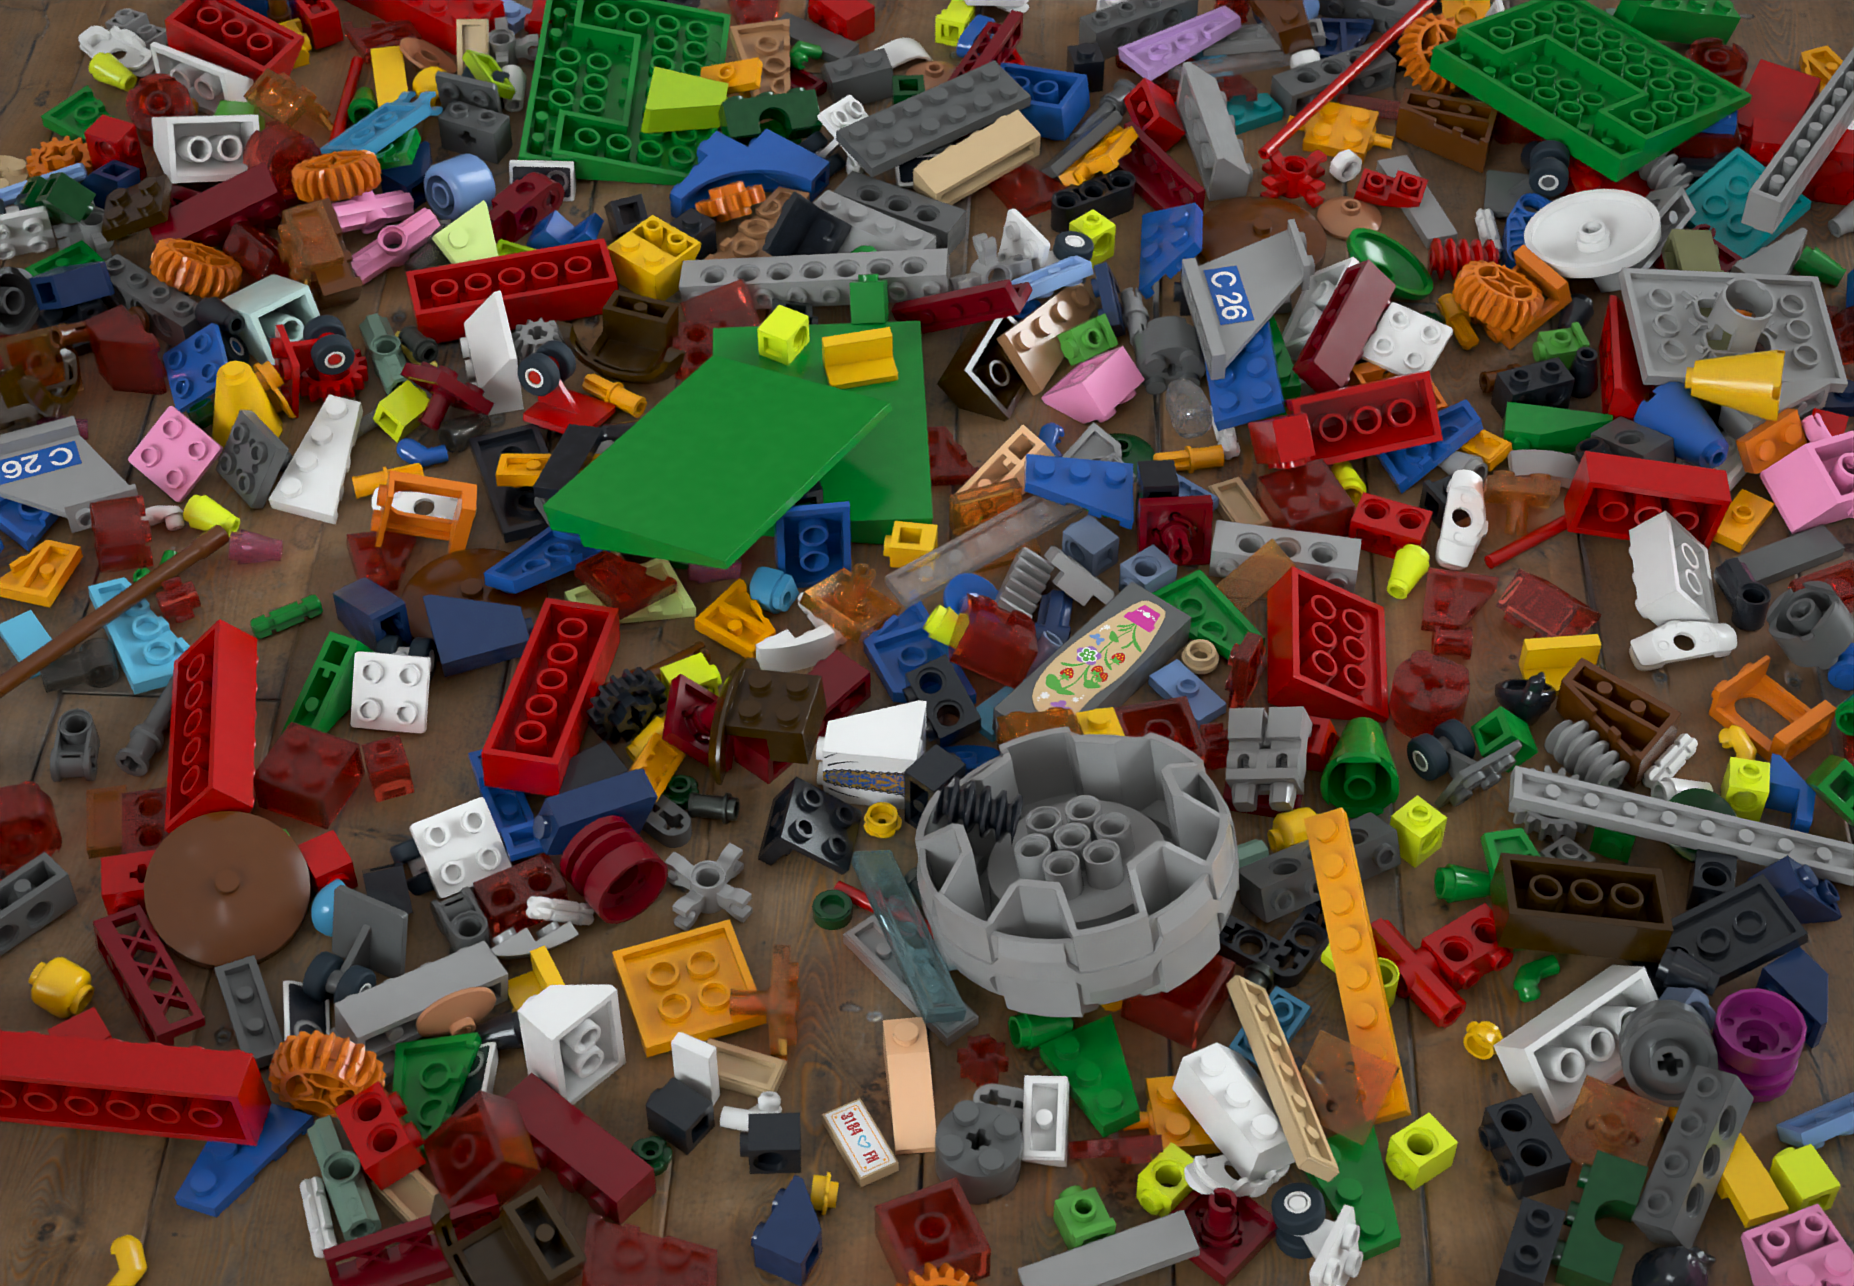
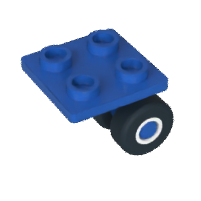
[163,323,250,413]

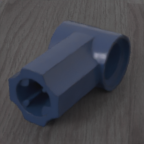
[1029,590,1073,652]

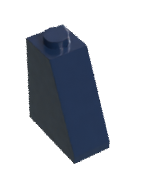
[333,577,412,652]
[423,595,534,677]
[533,769,658,855]

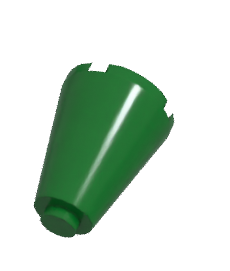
[1320,717,1400,819]

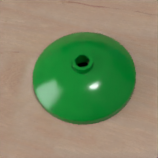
[1346,228,1433,301]

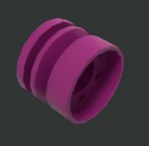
[1712,988,1807,1103]

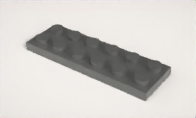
[836,60,1031,177]

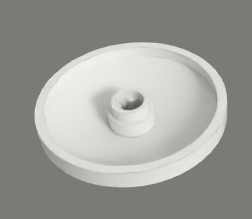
[1524,189,1661,278]

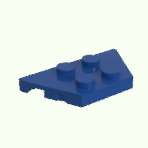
[1139,203,1203,299]
[863,596,977,704]

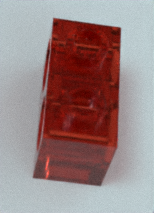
[673,320,720,382]
[122,787,170,854]
[473,853,569,938]

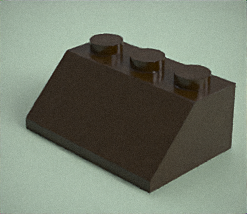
[937,316,1027,421]

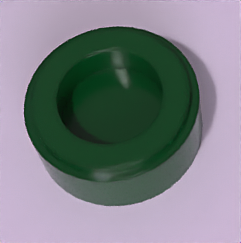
[812,890,853,930]

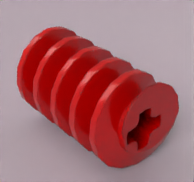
[1428,238,1499,280]

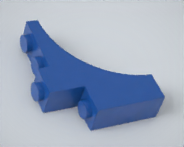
[669,128,830,218]

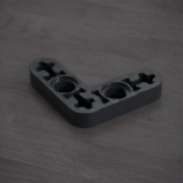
[1217,900,1329,988]

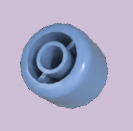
[423,153,496,223]

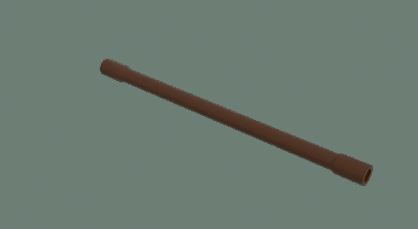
[0,525,229,699]

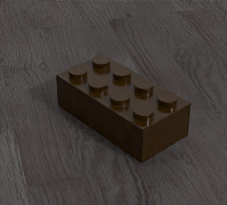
[1490,853,1674,963]

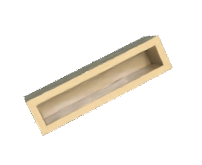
[913,110,1041,205]

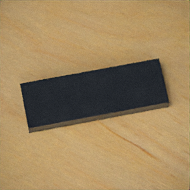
[533,424,604,499]

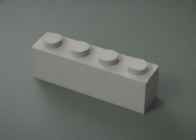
[334,941,508,1057]

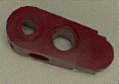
[489,172,564,244]

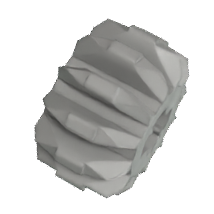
[511,317,563,364]

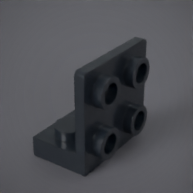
[762,192,852,257]
[758,776,862,875]

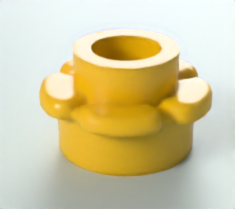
[864,802,902,839]
[1463,1021,1503,1060]
[810,1172,839,1215]

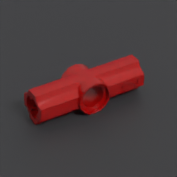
[1371,918,1467,1029]

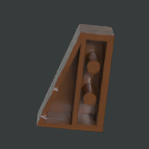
[1246,0,1315,55]
[1395,88,1498,173]
[285,198,363,311]
[1555,658,1682,789]

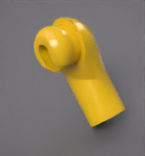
[1718,725,1757,760]
[107,1235,147,1286]

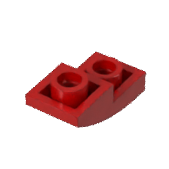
[1353,168,1428,208]

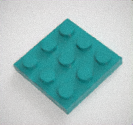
[1685,147,1811,259]

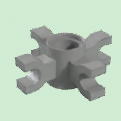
[489,17,539,68]
[53,201,139,261]
[949,233,1033,291]
[664,843,753,931]

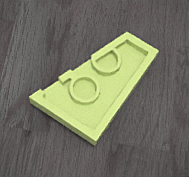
[564,558,696,624]

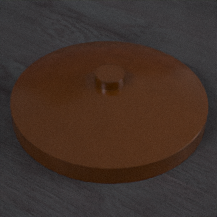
[1197,197,1327,272]
[401,548,548,661]
[144,811,310,970]

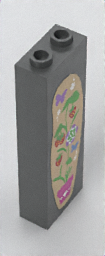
[992,582,1192,743]

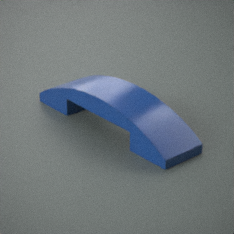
[468,749,544,862]

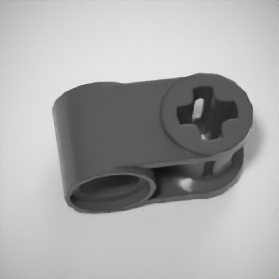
[50,708,100,782]
[430,886,492,952]

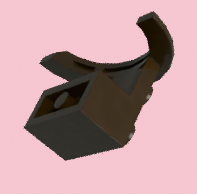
[556,290,685,384]
[0,345,81,430]
[708,657,827,785]
[430,1184,587,1286]

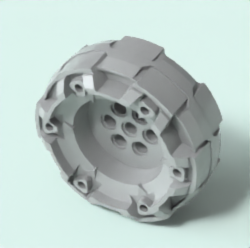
[915,726,1240,1017]

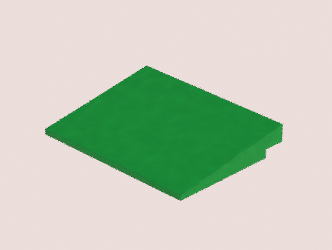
[518,0,731,185]
[1429,0,1752,182]
[712,321,933,545]
[542,355,892,569]

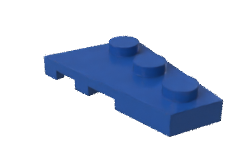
[484,526,611,594]

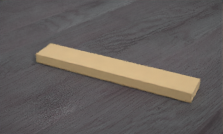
[1226,975,1339,1182]

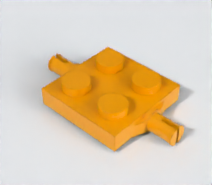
[1287,102,1394,163]
[1058,125,1138,187]
[1123,1076,1222,1155]

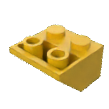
[607,215,701,301]

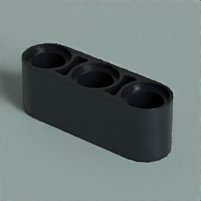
[1050,170,1136,233]

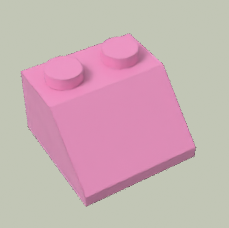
[1041,346,1145,424]

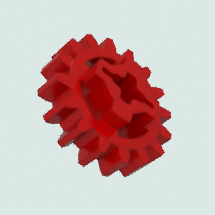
[299,349,369,402]

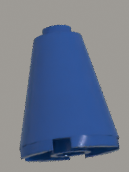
[1634,382,1729,469]

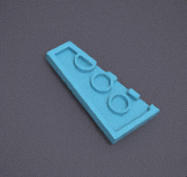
[88,577,190,695]

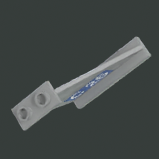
[1181,219,1315,380]
[0,416,142,533]

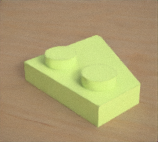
[432,200,498,264]

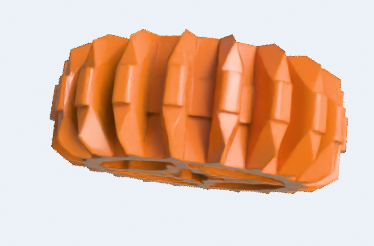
[1396,13,1464,96]
[291,149,382,203]
[149,238,243,299]
[1452,260,1545,332]
[268,1030,386,1118]

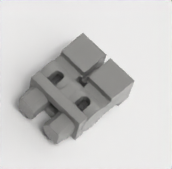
[1225,706,1312,812]

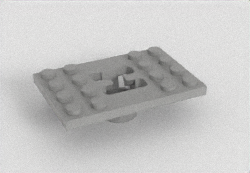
[1618,268,1848,393]

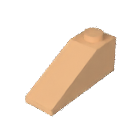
[949,425,1055,523]
[883,1017,936,1155]

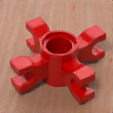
[1260,149,1327,208]

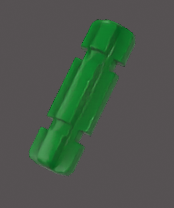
[250,594,323,639]

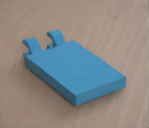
[320,91,443,154]

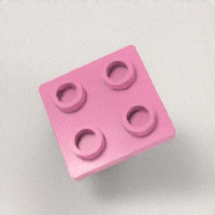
[128,406,223,503]

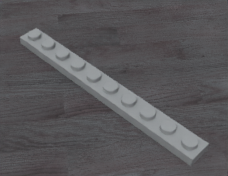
[1509,766,1854,886]

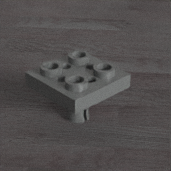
[215,410,293,509]

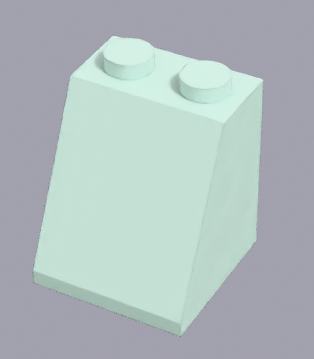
[221,274,320,365]

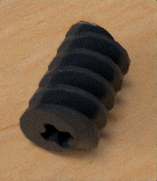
[932,776,1023,846]

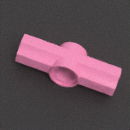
[332,190,414,234]
[351,207,442,285]

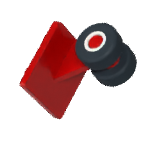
[270,315,355,419]
[517,340,616,434]

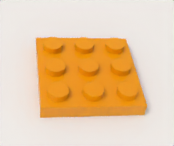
[612,919,767,1058]

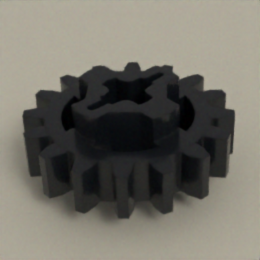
[586,667,667,744]

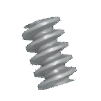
[1636,150,1694,190]
[1544,720,1630,789]

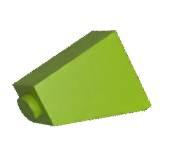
[641,67,729,133]

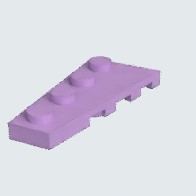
[1118,5,1241,81]

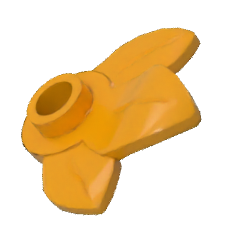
[253,361,296,419]

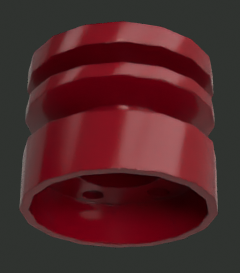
[560,815,668,924]

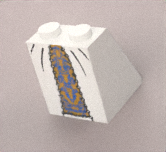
[816,701,926,809]

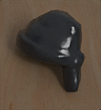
[1495,672,1556,726]
[1631,1246,1716,1286]

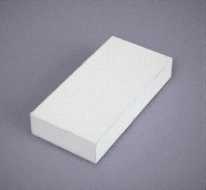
[671,1032,720,1106]

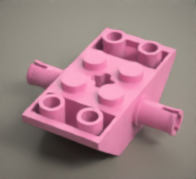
[1759,413,1854,534]
[1741,1203,1854,1286]

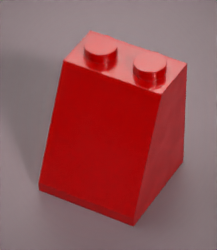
[1729,59,1821,144]

